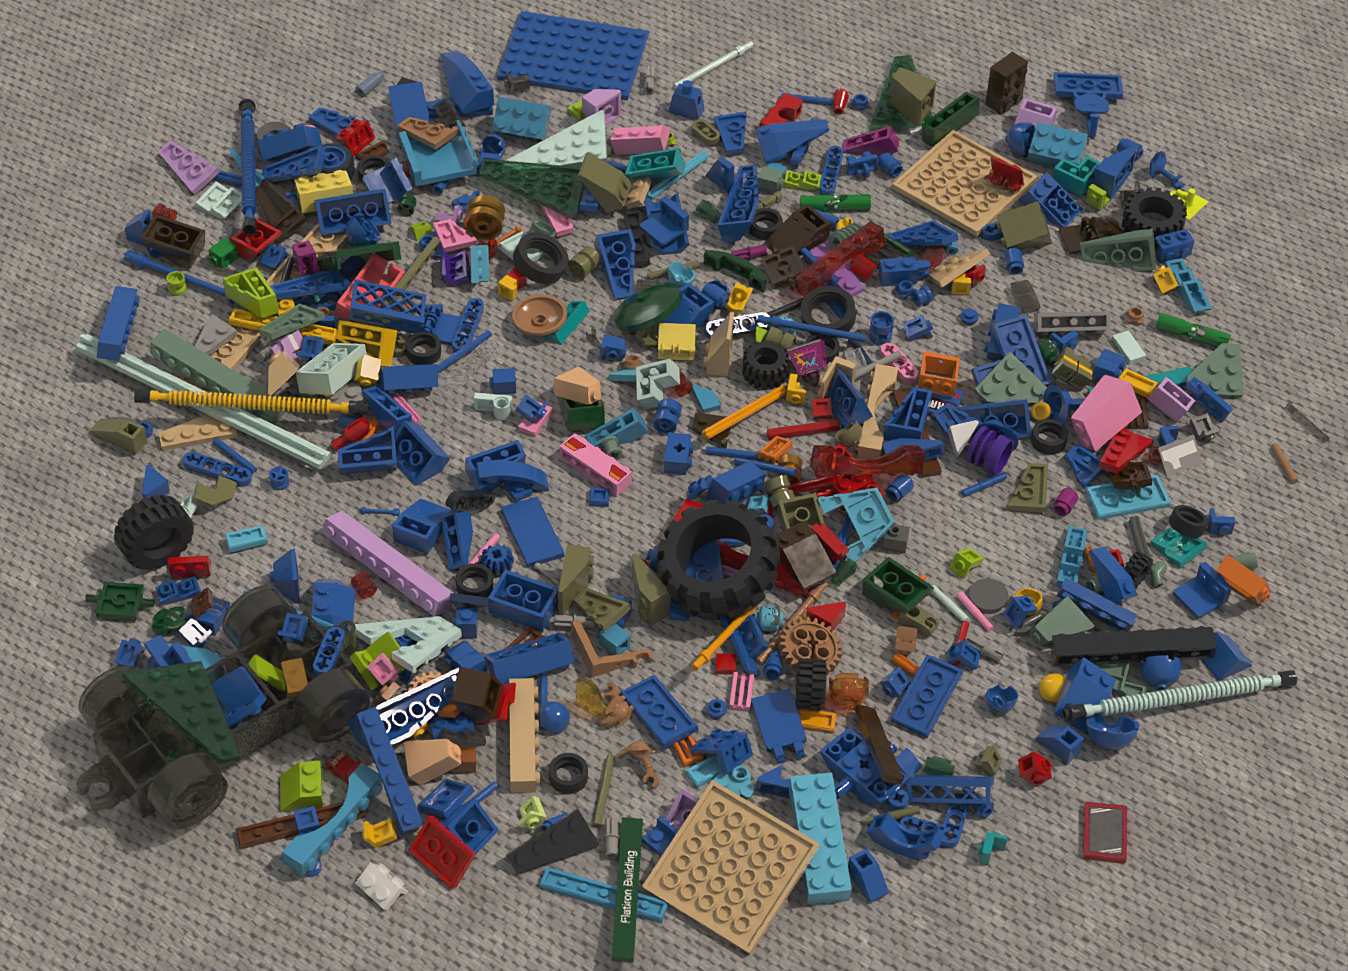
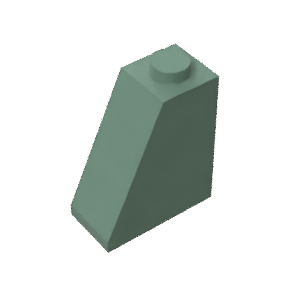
[1029,596,1095,645]

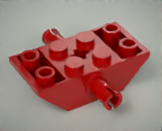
[810,443,885,511]

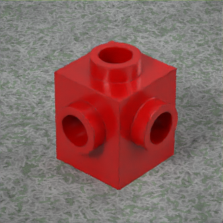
[1018,751,1052,786]

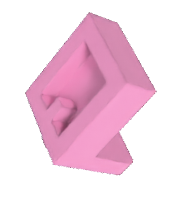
[367,653,402,685]

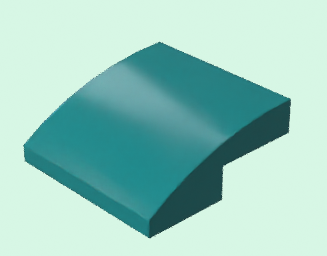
[1151,526,1207,568]

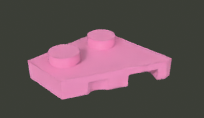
[433,219,477,252]

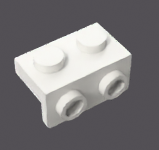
[355,862,408,910]

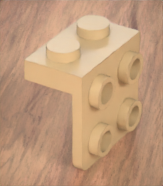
[817,356,856,399]

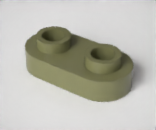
[692,119,720,145]

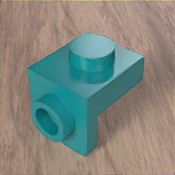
[977,832,1008,865]

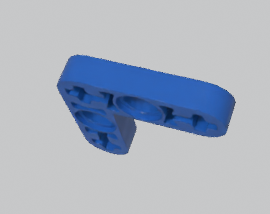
[900,793,969,848]

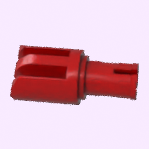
[331,417,370,452]

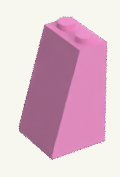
[1071,375,1142,451]

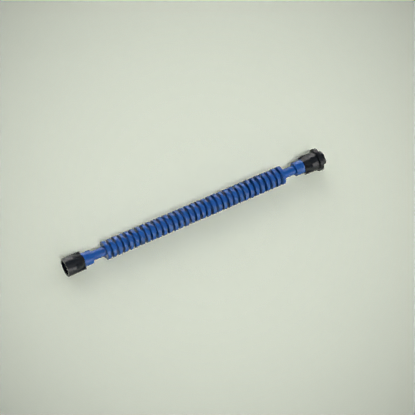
[239,99,257,236]

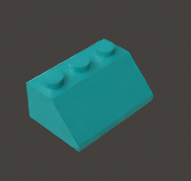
[625,148,685,182]

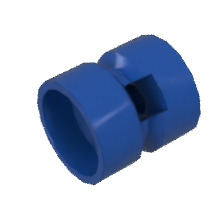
[869,311,894,345]
[653,398,682,434]

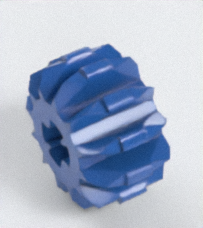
[480,543,514,577]

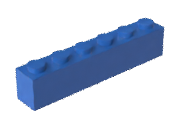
[97,286,140,361]

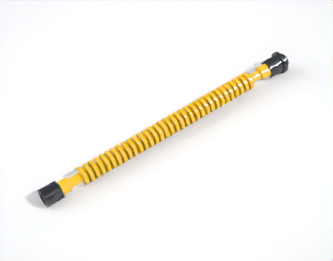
[134,388,369,417]

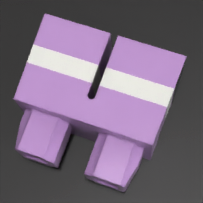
[269,330,308,369]

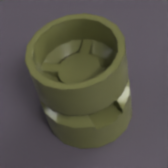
[568,246,601,279]
[765,326,796,352]
[764,475,795,509]

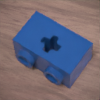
[664,432,694,475]

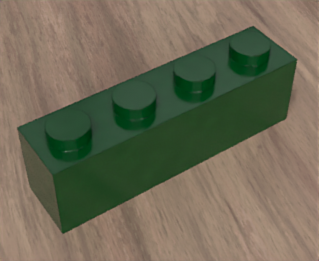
[922,92,979,147]

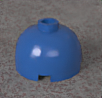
[1006,122,1036,157]
[346,213,381,246]
[1140,656,1181,690]

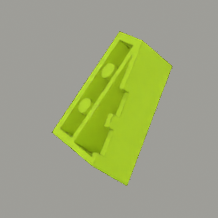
[222,267,279,318]

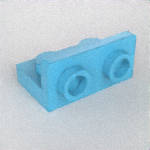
[470,245,489,283]

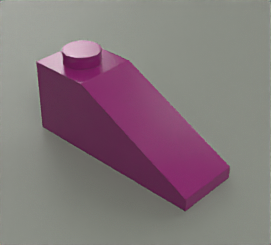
[843,126,899,156]

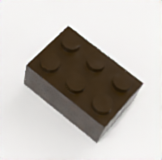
[985,52,1028,114]

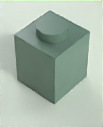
[758,166,785,194]

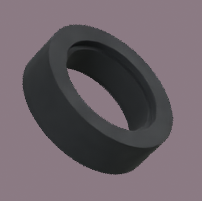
[513,232,569,284]
[801,286,856,338]

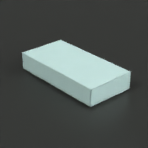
[1112,331,1146,365]

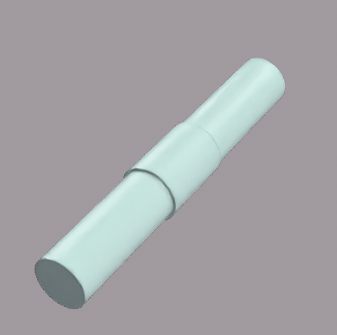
[931,585,969,621]

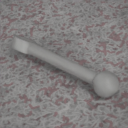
[534,563,560,588]

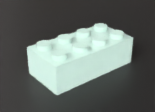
[296,343,367,396]

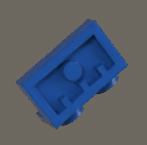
[642,816,678,857]

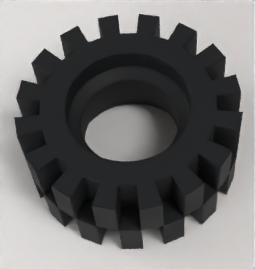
[1123,551,1153,588]

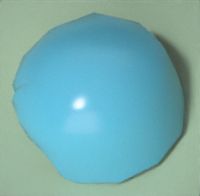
[668,262,695,288]

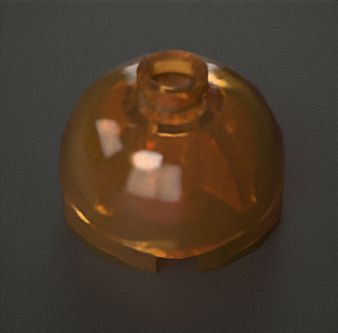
[829,673,869,710]

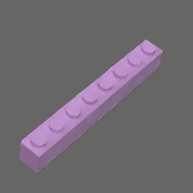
[323,511,453,616]

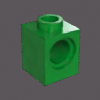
[209,238,239,269]

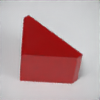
[806,602,846,633]

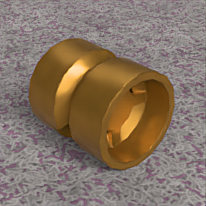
[776,454,803,485]

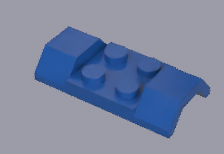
[644,194,689,255]

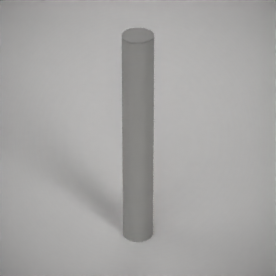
[855,350,902,380]

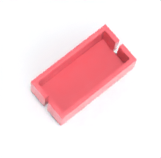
[334,253,405,325]

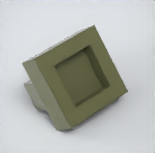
[975,746,1002,775]

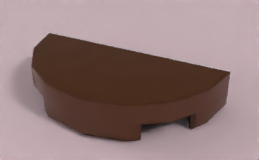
[356,140,387,160]

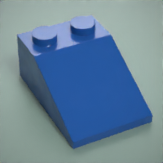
[1091,145,1138,201]
[1053,657,1116,734]

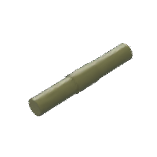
[865,805,920,826]

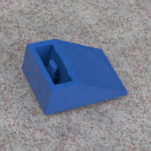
[1018,172,1083,227]
[657,283,714,332]
[392,499,453,554]

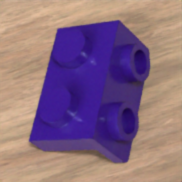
[440,250,470,287]

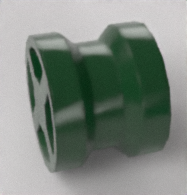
[397,194,417,216]

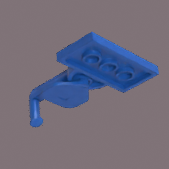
[1053,72,1123,140]

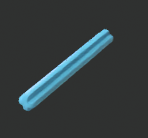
[646,150,709,200]

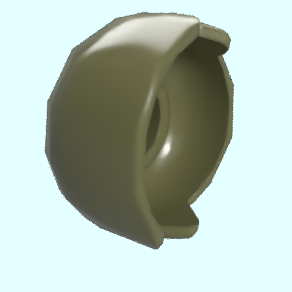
[834,420,862,447]

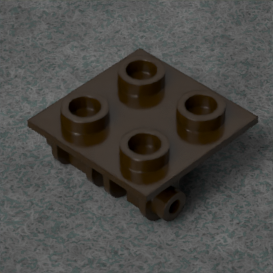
[1058,216,1100,253]

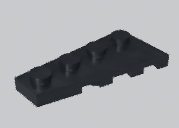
[505,809,600,873]

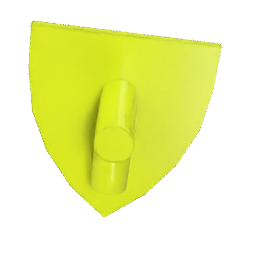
[1170,188,1209,220]

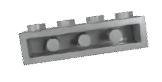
[1034,311,1110,335]

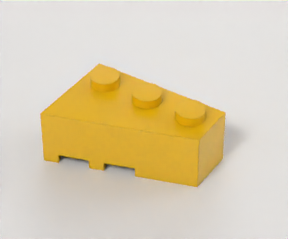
[336,320,397,367]

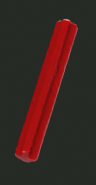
[766,419,840,440]

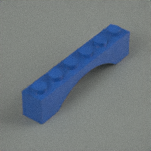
[354,707,423,835]

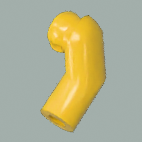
[835,217,853,230]

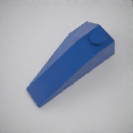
[756,119,829,164]
[594,229,636,300]
[956,398,1031,438]

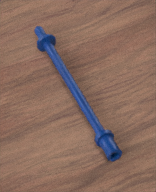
[124,250,235,304]

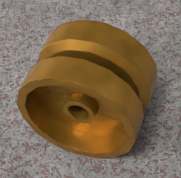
[464,195,505,240]

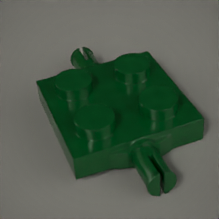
[85,582,155,621]

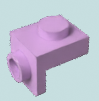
[434,205,463,224]

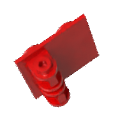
[987,157,1024,192]

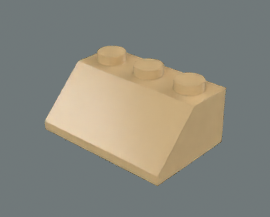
[268,349,300,396]

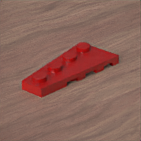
[1098,429,1154,474]

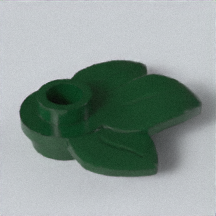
[151,606,187,636]

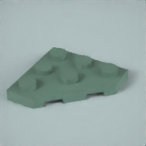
[1186,343,1243,398]
[972,352,1047,404]

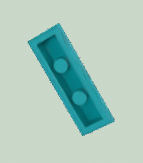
[543,301,590,345]

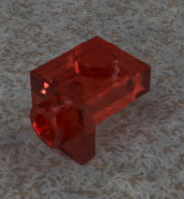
[922,245,947,271]

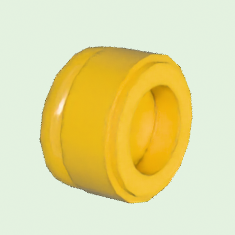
[1031,402,1052,421]

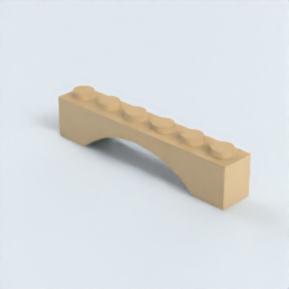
[855,364,898,462]

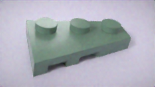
[259,304,325,340]

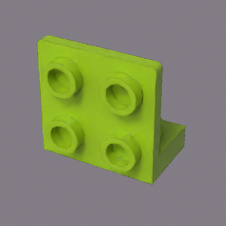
[349,632,406,690]

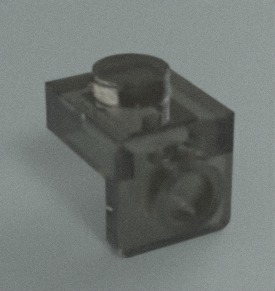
[504,72,530,95]

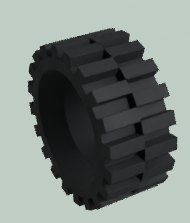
[1122,187,1187,249]

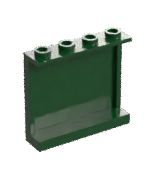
[316,241,402,270]

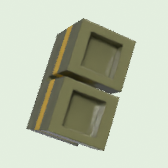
[1052,347,1093,390]

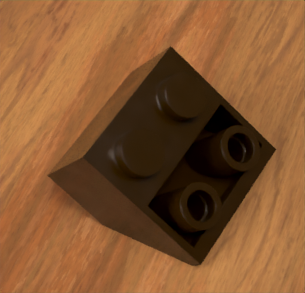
[450,667,503,724]

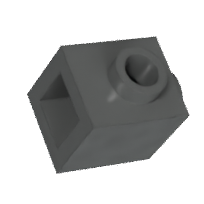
[880,525,910,553]

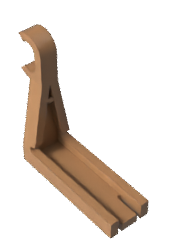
[570,620,653,678]

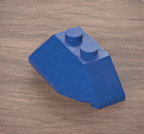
[312,579,355,645]

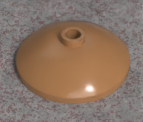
[512,295,567,336]

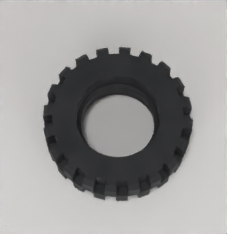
[114,495,194,570]

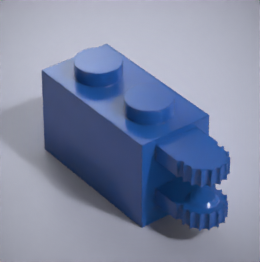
[878,257,931,287]

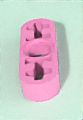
[880,343,918,384]

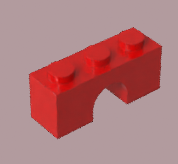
[759,93,803,127]

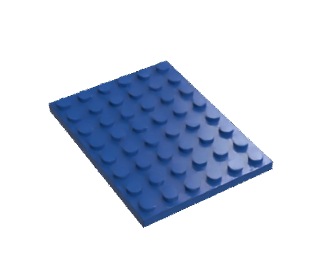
[497,11,649,100]

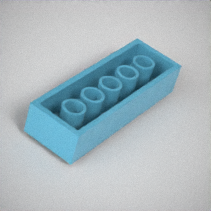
[788,773,852,904]

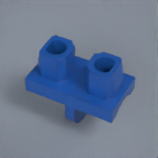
[846,151,878,178]

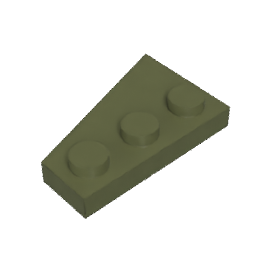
[1007,463,1048,513]
[573,588,631,632]

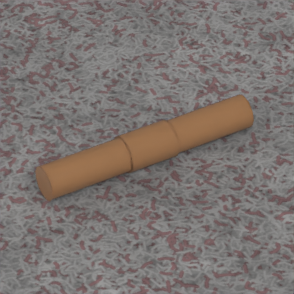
[1271,443,1298,484]

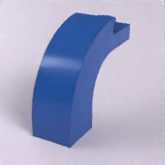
[866,813,945,859]

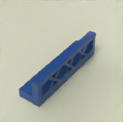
[1056,578,1137,631]
[907,775,994,804]

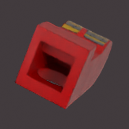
[325,750,361,785]

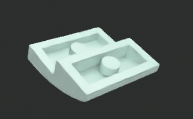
[195,181,242,220]

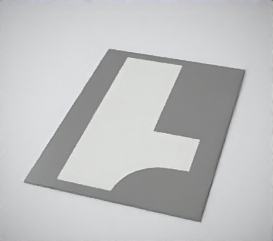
[1158,434,1203,476]

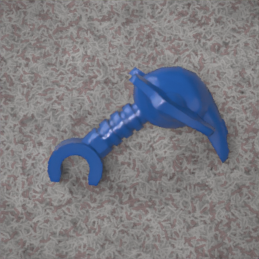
[1149,151,1185,190]

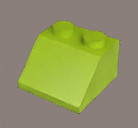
[280,760,323,812]

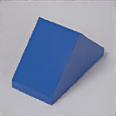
[142,465,170,498]

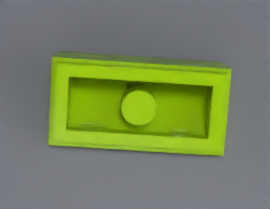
[246,655,286,691]

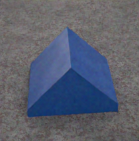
[1202,631,1252,681]

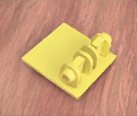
[658,323,696,361]

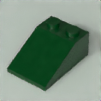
[558,396,605,432]
[862,557,934,612]

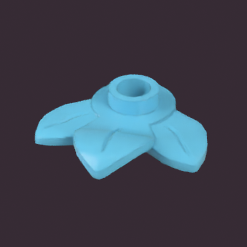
[713,766,754,798]

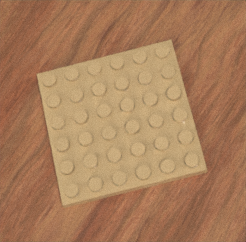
[892,130,1037,237]
[642,780,820,955]

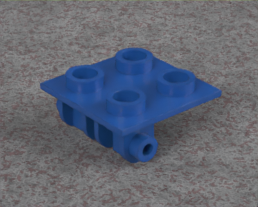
[421,304,462,344]

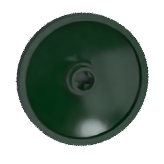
[613,282,683,332]

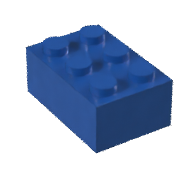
[488,570,559,632]

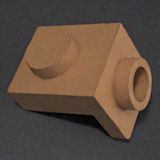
[895,626,917,654]

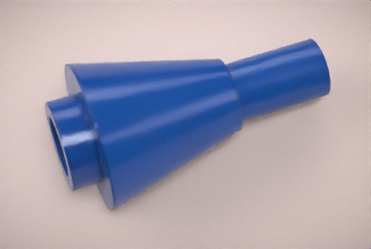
[963,787,994,818]

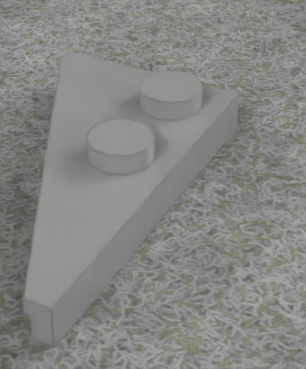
[194,314,238,356]

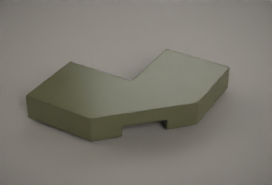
[192,475,237,508]

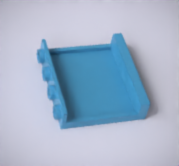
[399,120,479,186]

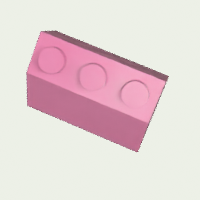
[610,126,671,155]

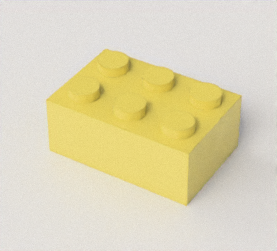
[295,170,353,213]

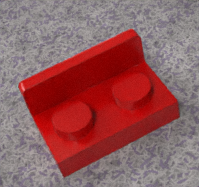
[334,119,376,156]
[811,523,849,564]

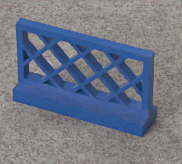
[348,279,426,333]

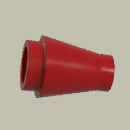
[832,89,849,114]

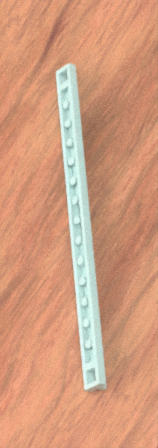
[76,334,331,470]

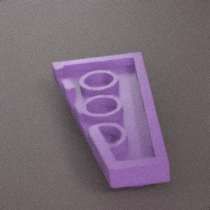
[804,241,863,297]

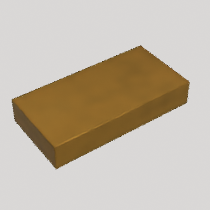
[281,658,310,698]

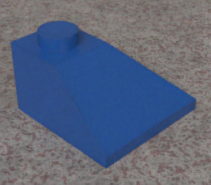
[270,549,300,604]
[440,798,499,854]

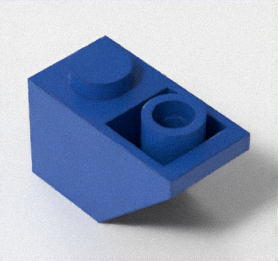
[1036,725,1084,764]
[848,848,889,903]

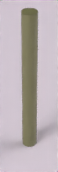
[593,754,615,828]

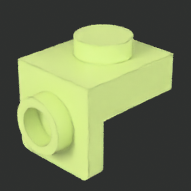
[518,796,547,830]

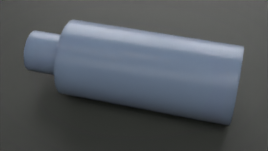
[355,71,384,97]

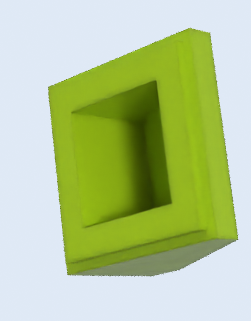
[409,221,432,241]
[755,326,768,343]

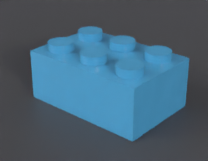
[492,96,552,141]
[1028,122,1088,167]

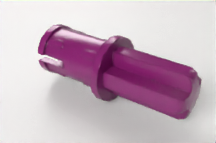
[731,244,767,260]

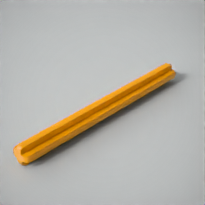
[702,385,787,440]

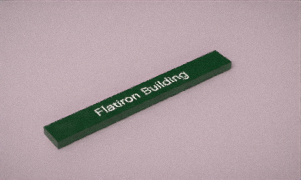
[611,817,643,963]

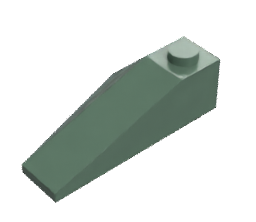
[1080,229,1156,271]

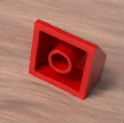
[231,218,282,261]

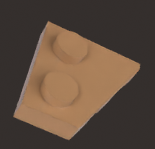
[373,682,402,707]

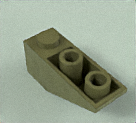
[89,418,147,454]

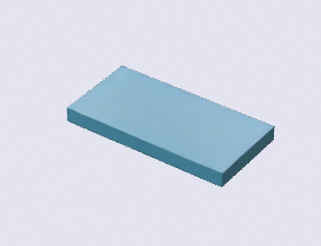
[1085,475,1171,520]

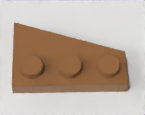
[397,117,459,150]

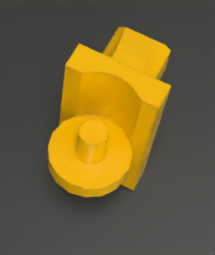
[725,282,753,316]

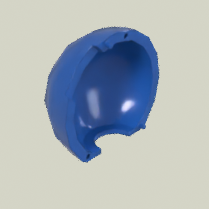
[1086,714,1140,750]

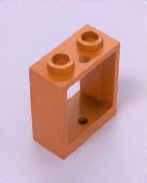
[918,351,960,397]
[1216,555,1271,605]

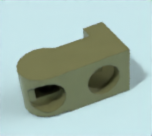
[898,605,939,638]

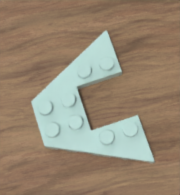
[350,616,461,673]

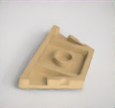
[929,248,990,288]

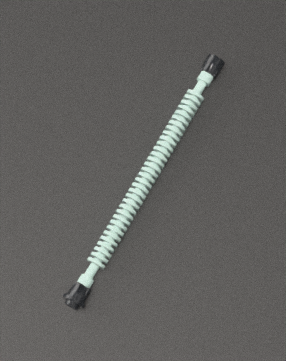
[1062,670,1297,724]

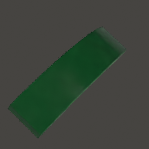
[704,250,767,293]

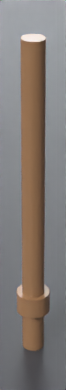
[755,581,828,665]

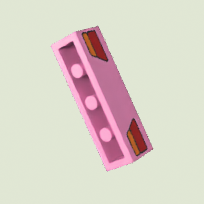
[559,433,632,497]

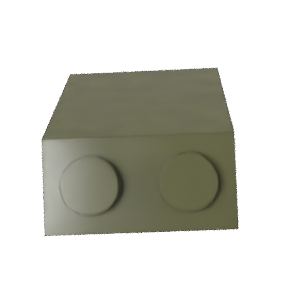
[889,67,937,126]
[996,201,1053,250]

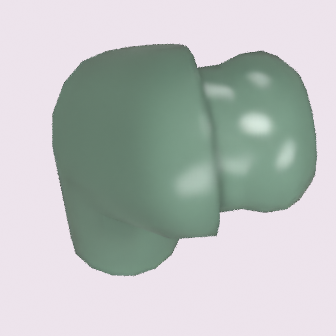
[1150,561,1167,587]

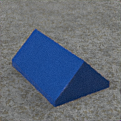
[827,369,873,428]

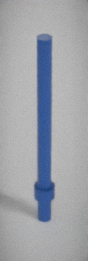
[757,315,866,343]

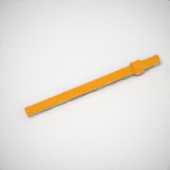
[691,605,759,671]

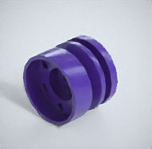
[966,426,1014,475]

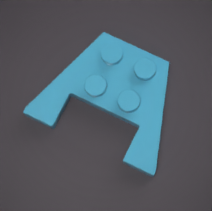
[817,488,895,565]

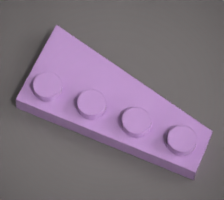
[158,140,220,195]

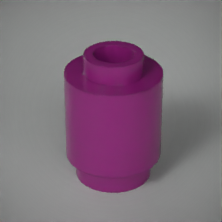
[1053,488,1079,516]

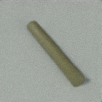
[647,261,700,280]

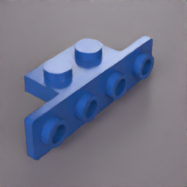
[721,615,769,677]
[144,635,206,709]

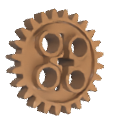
[778,617,843,675]

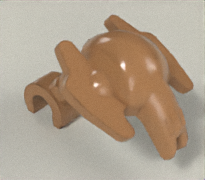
[600,683,634,728]
[617,741,660,788]

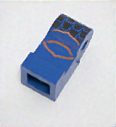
[197,597,230,636]

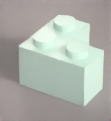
[636,359,680,409]

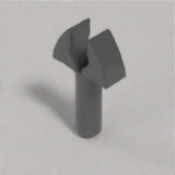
[1009,612,1043,636]

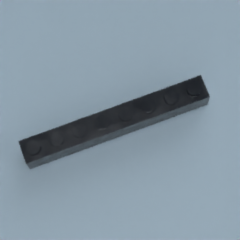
[1050,626,1217,667]

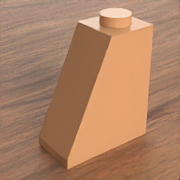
[554,367,601,405]
[404,739,461,785]

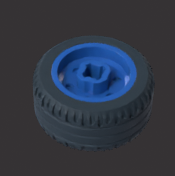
[310,143,355,179]

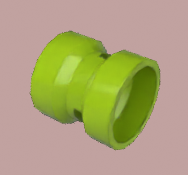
[166,271,186,296]

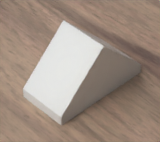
[948,420,979,458]

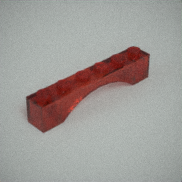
[795,221,885,297]
[810,445,926,476]

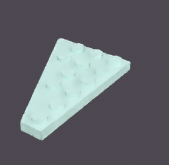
[504,110,607,178]

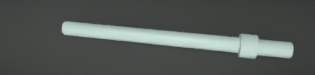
[673,41,754,89]

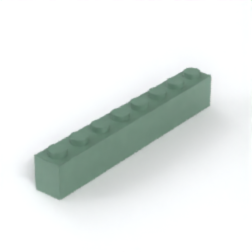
[150,328,285,425]

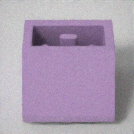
[1014,98,1057,128]
[1148,377,1195,423]

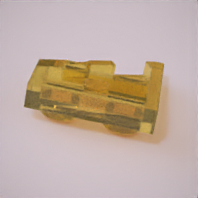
[576,676,610,720]

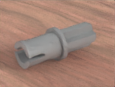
[643,65,656,94]
[554,614,594,629]
[966,634,1005,663]
[603,817,620,859]

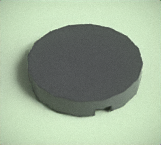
[968,578,1008,614]

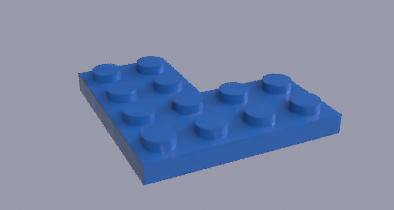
[971,314,1052,404]

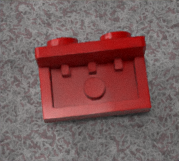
[168,555,211,579]

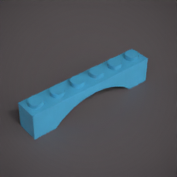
[282,763,383,876]

